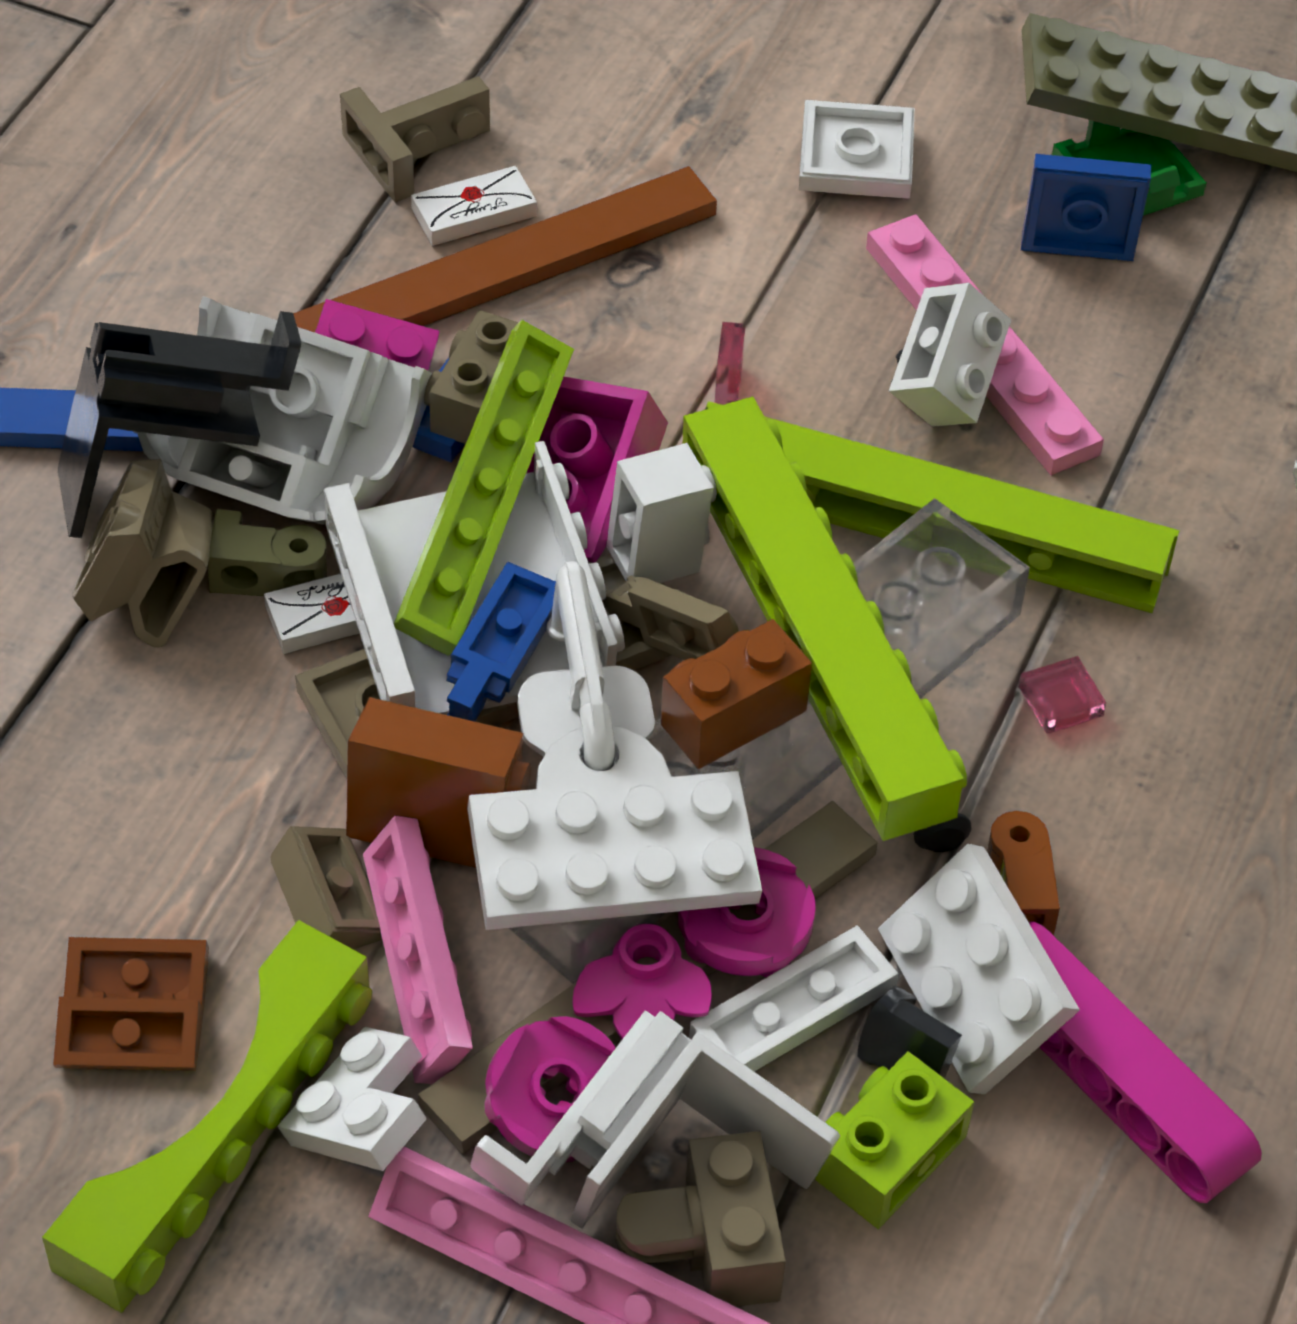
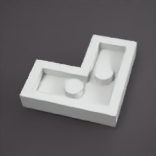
[277,1027,427,1171]

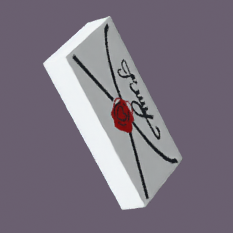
[411,166,537,246]
[264,573,360,654]

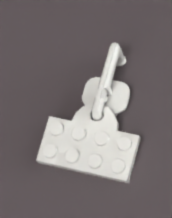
[468,561,762,930]

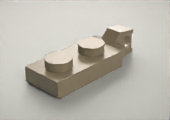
[605,575,739,660]

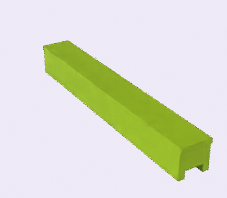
[705,401,1180,614]

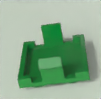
[1052,120,1207,216]

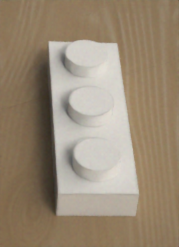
[689,925,898,1072]

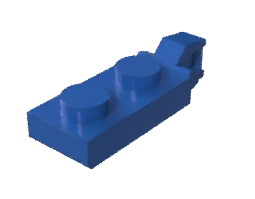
[446,562,556,722]

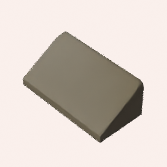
[270,826,382,949]

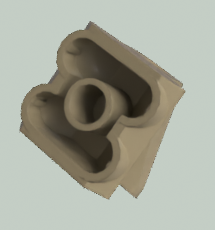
[72,459,214,648]

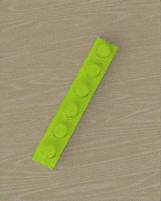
[394,319,574,656]

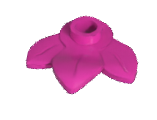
[572,924,712,1040]

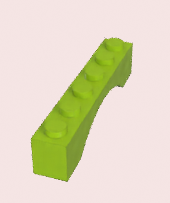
[42,920,372,1313]

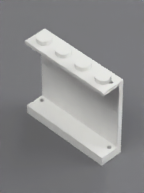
[324,441,625,715]

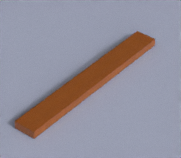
[293,166,717,333]

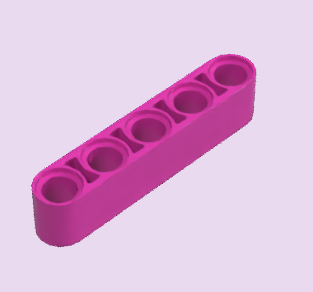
[1028,922,1262,1203]

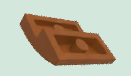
[53,937,209,1071]

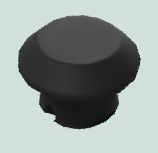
[913,813,972,852]

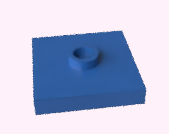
[1021,154,1151,261]

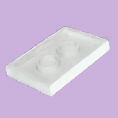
[878,844,1080,1094]

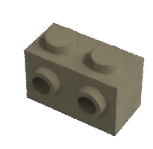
[424,310,545,444]

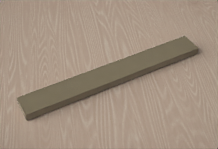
[418,801,878,1154]

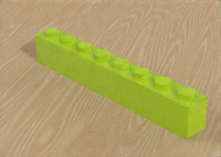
[682,397,967,841]

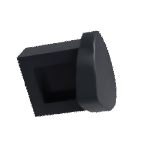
[857,986,962,1079]

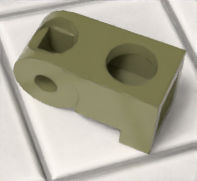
[208,509,327,596]

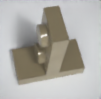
[340,76,490,203]

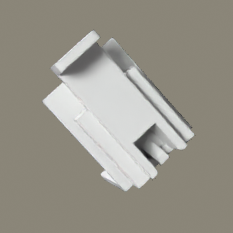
[470,1010,840,1229]

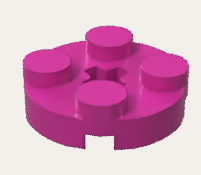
[678,847,815,978]
[484,1016,616,1163]

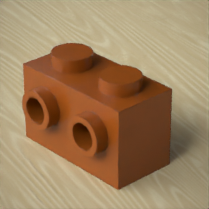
[661,619,812,770]

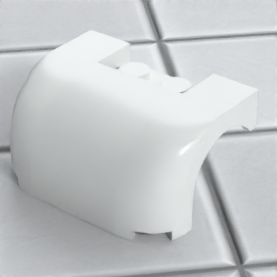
[133,296,432,524]

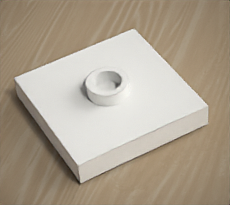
[798,100,915,199]

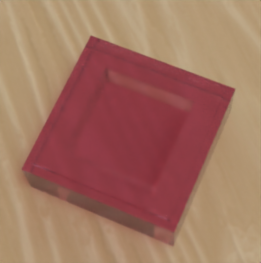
[714,321,745,405]
[1018,656,1107,734]

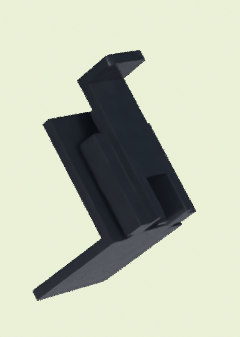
[58,311,301,538]

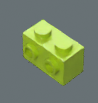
[815,1052,975,1230]

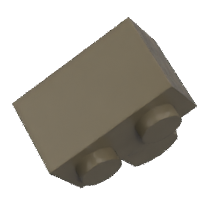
[616,1131,786,1307]

